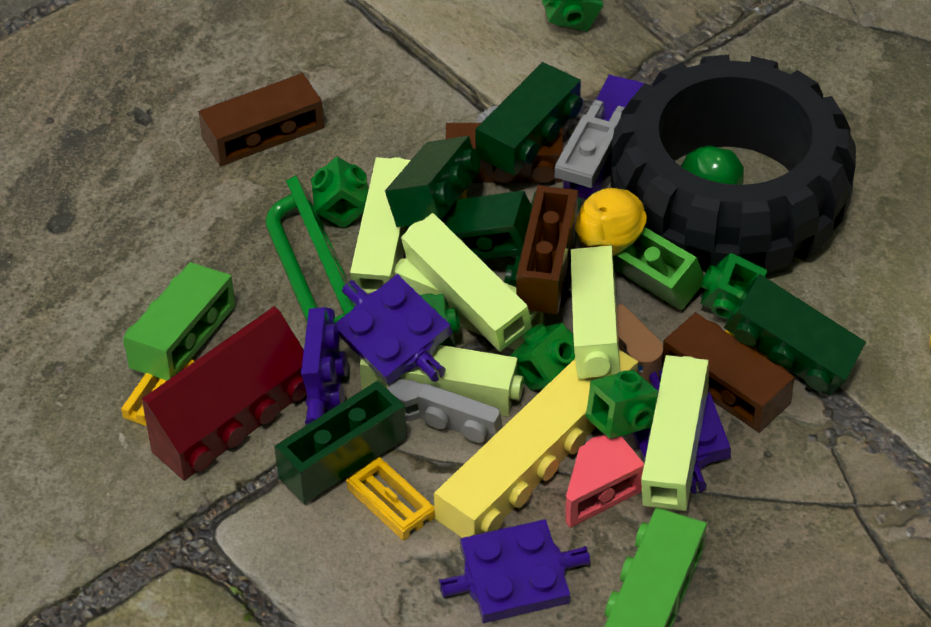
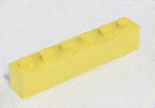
[434,350,638,538]

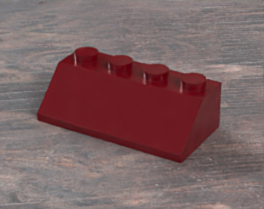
[142,306,307,481]

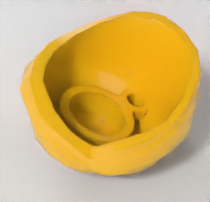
[575,188,647,256]

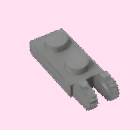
[555,100,625,188]
[387,377,503,443]

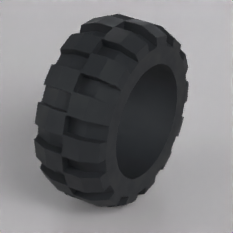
[610,54,856,276]

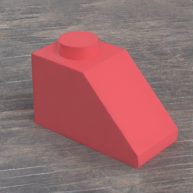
[565,435,644,528]

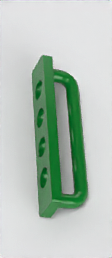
[265,175,355,324]

